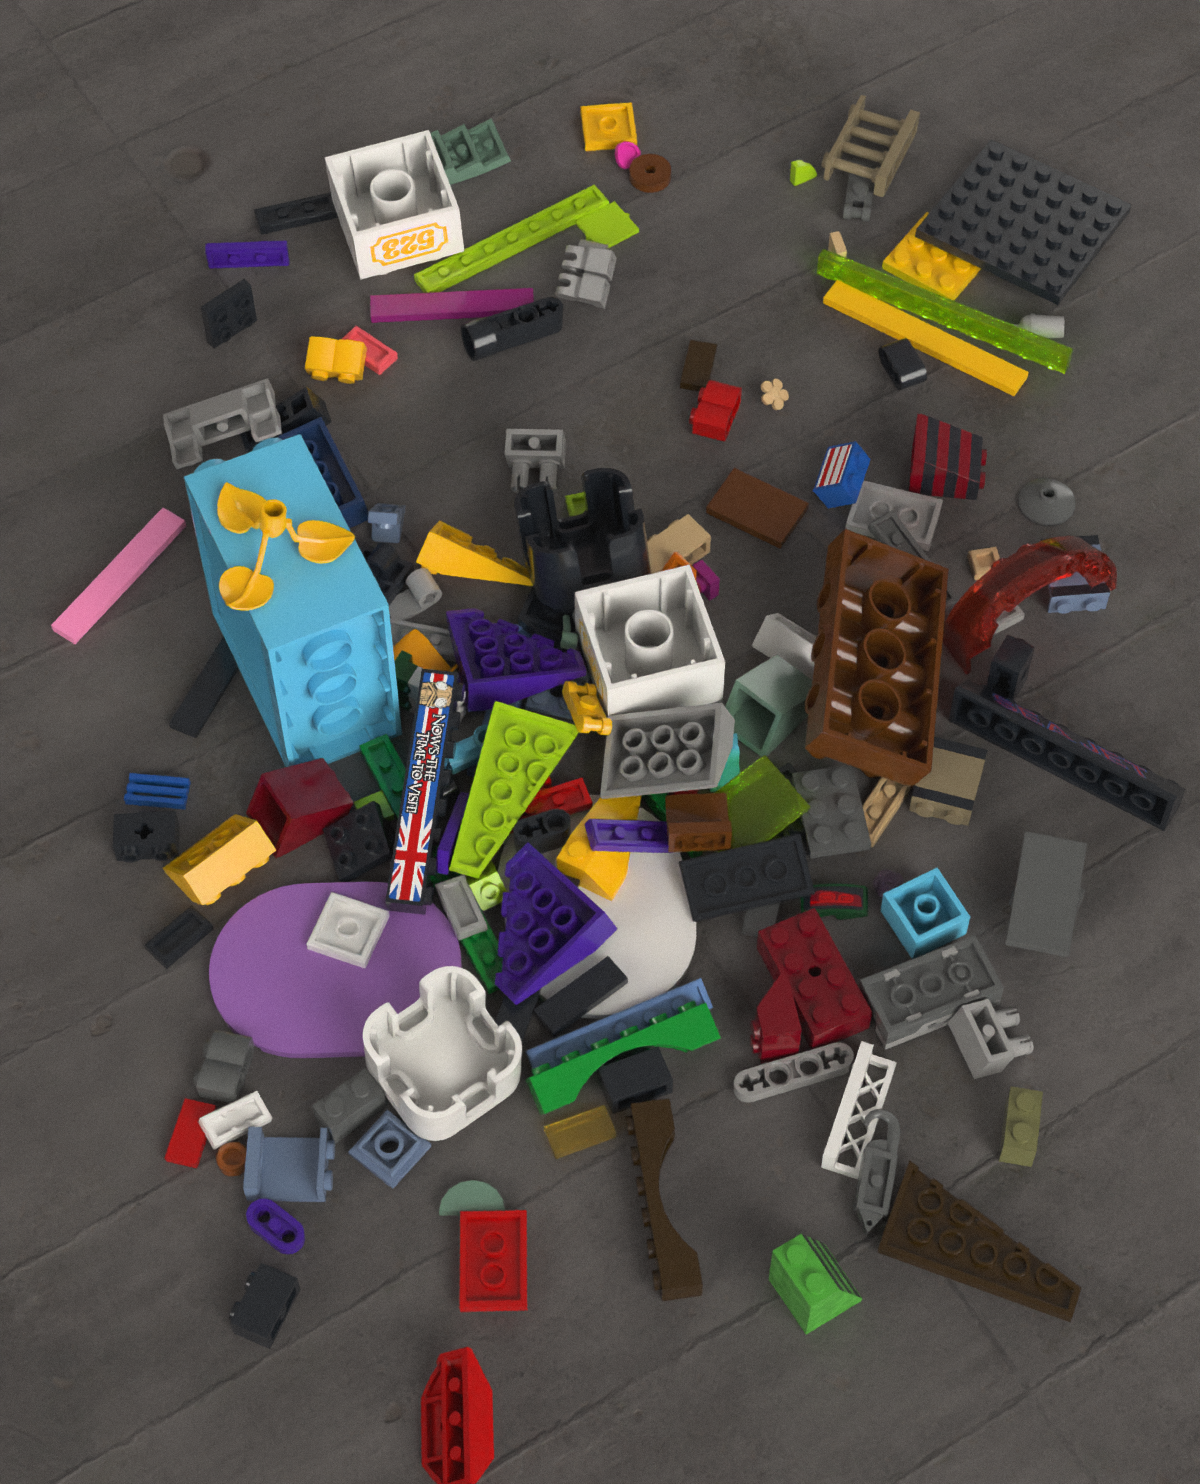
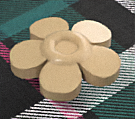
[761,379,789,410]

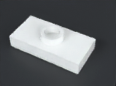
[198,1091,272,1150]

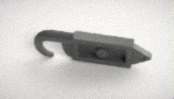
[852,1109,901,1234]

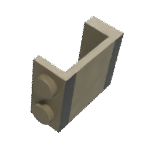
[909,737,988,826]

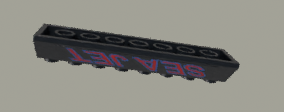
[949,679,1186,831]

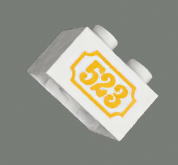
[325,130,464,280]
[575,565,725,717]

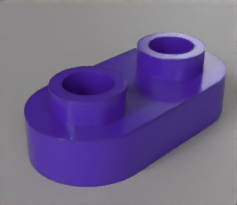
[246,1198,305,1255]

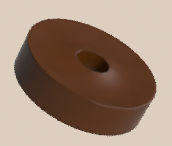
[629,154,671,193]

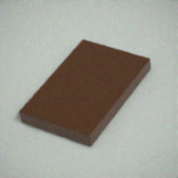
[706,468,809,549]

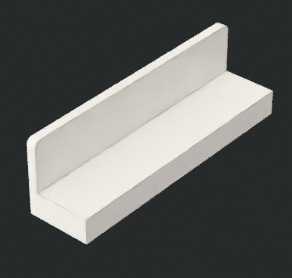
[752,613,816,680]

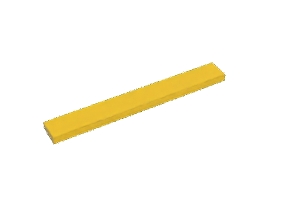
[823,280,1029,396]

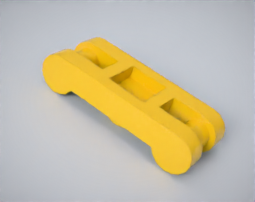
[562,681,612,735]

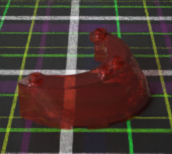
[943,536,1117,675]

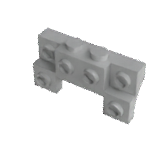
[163,378,282,469]

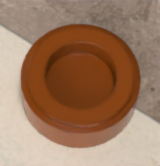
[216,1142,247,1177]

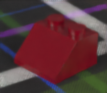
[749,972,802,1064]

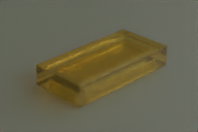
[544,1105,616,1159]

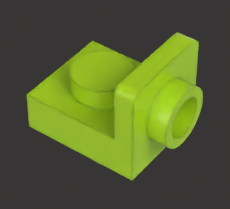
[465,860,507,911]

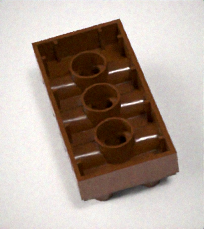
[805,529,949,786]

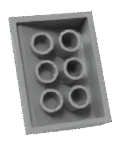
[600,702,735,799]

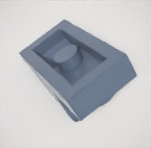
[368,503,406,543]

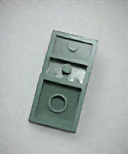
[430,118,511,185]

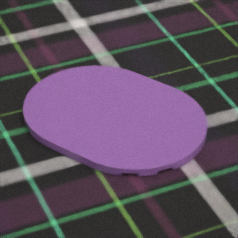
[209,882,462,1058]

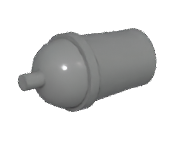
[1012,313,1064,341]

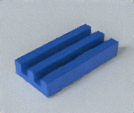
[124,773,191,810]

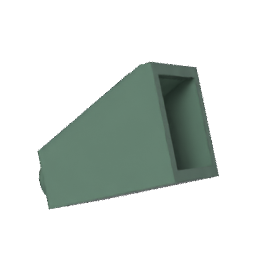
[725,655,812,759]

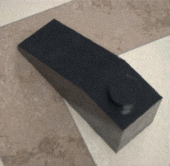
[240,387,332,453]

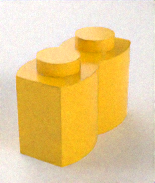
[305,337,367,384]

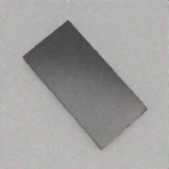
[1005,831,1087,957]

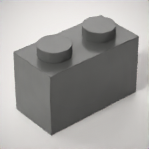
[312,1068,387,1144]

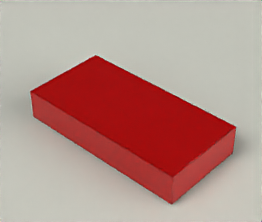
[165,1098,217,1169]

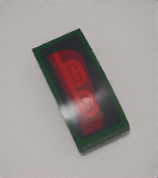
[801,884,868,921]

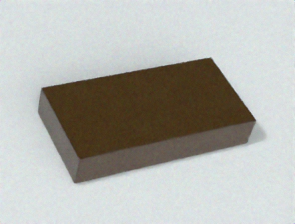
[680,340,717,391]

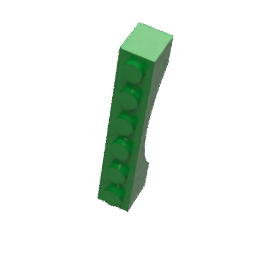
[525,1000,721,1115]

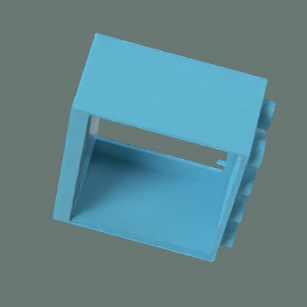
[184,434,402,767]

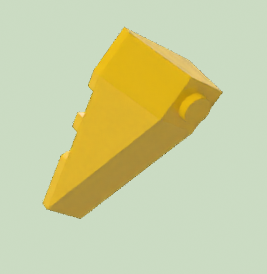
[416,520,533,586]
[556,795,642,901]

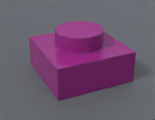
[693,560,720,601]

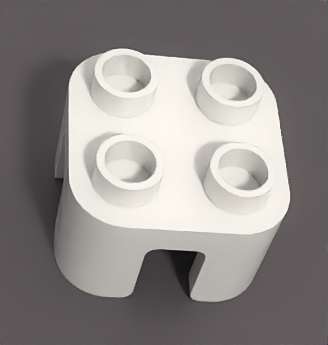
[363,966,522,1141]

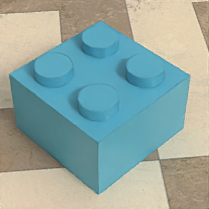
[880,868,970,959]

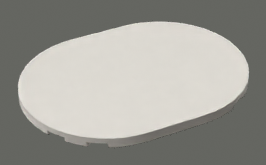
[498,795,696,1020]

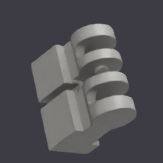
[555,245,617,309]

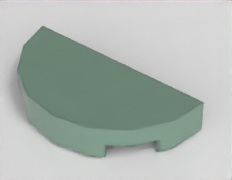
[439,1180,505,1216]

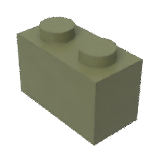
[999,1086,1043,1167]

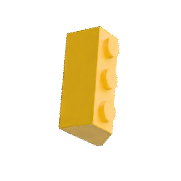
[163,814,276,906]

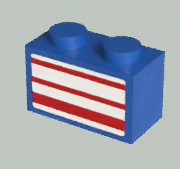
[813,441,870,508]

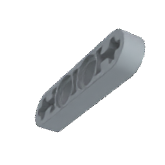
[733,1042,854,1103]

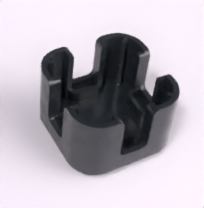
[514,468,651,613]

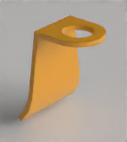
[393,629,458,672]

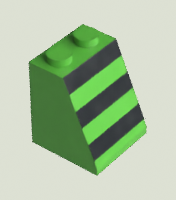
[769,1234,862,1334]

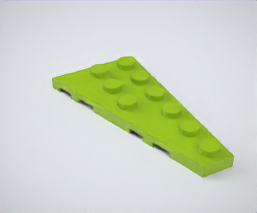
[448,701,579,879]

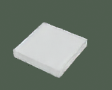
[306,892,390,968]

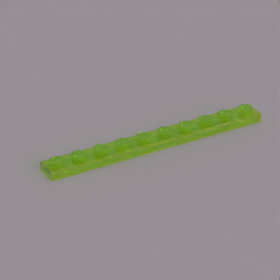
[817,249,1073,374]

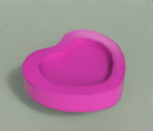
[615,141,641,169]

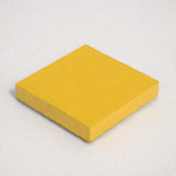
[580,102,637,151]

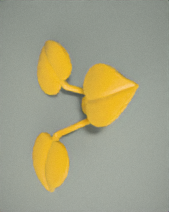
[217,482,355,611]

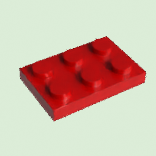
[459,1210,527,1312]

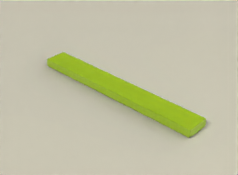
[414,184,609,293]

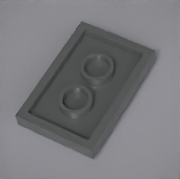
[792,765,871,858]

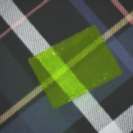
[715,755,811,852]

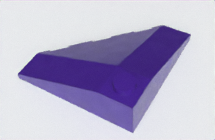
[446,608,587,712]
[495,842,618,1005]

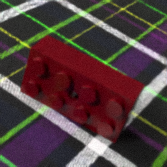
[757,908,872,1050]

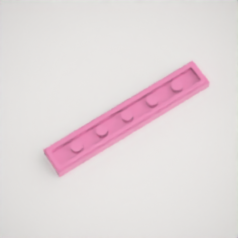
[51,508,186,644]

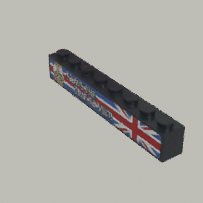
[385,669,465,915]

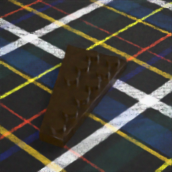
[877,1160,1082,1322]

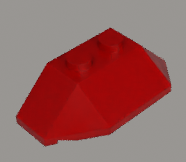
[421,1347,494,1484]

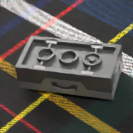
[859,935,1004,1050]

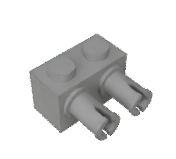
[505,429,566,493]
[948,999,1033,1079]

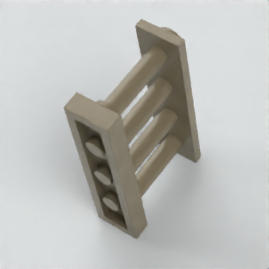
[821,95,920,197]

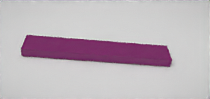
[370,288,534,323]

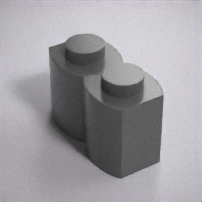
[193,1030,255,1103]

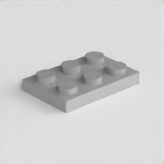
[845,480,943,551]

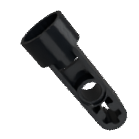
[460,297,563,361]

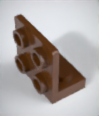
[665,793,732,852]

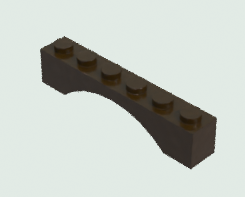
[625,1098,703,1301]

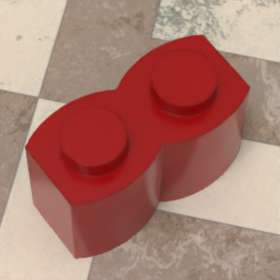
[689,380,742,442]

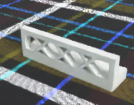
[821,1041,897,1179]

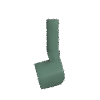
[560,615,579,650]

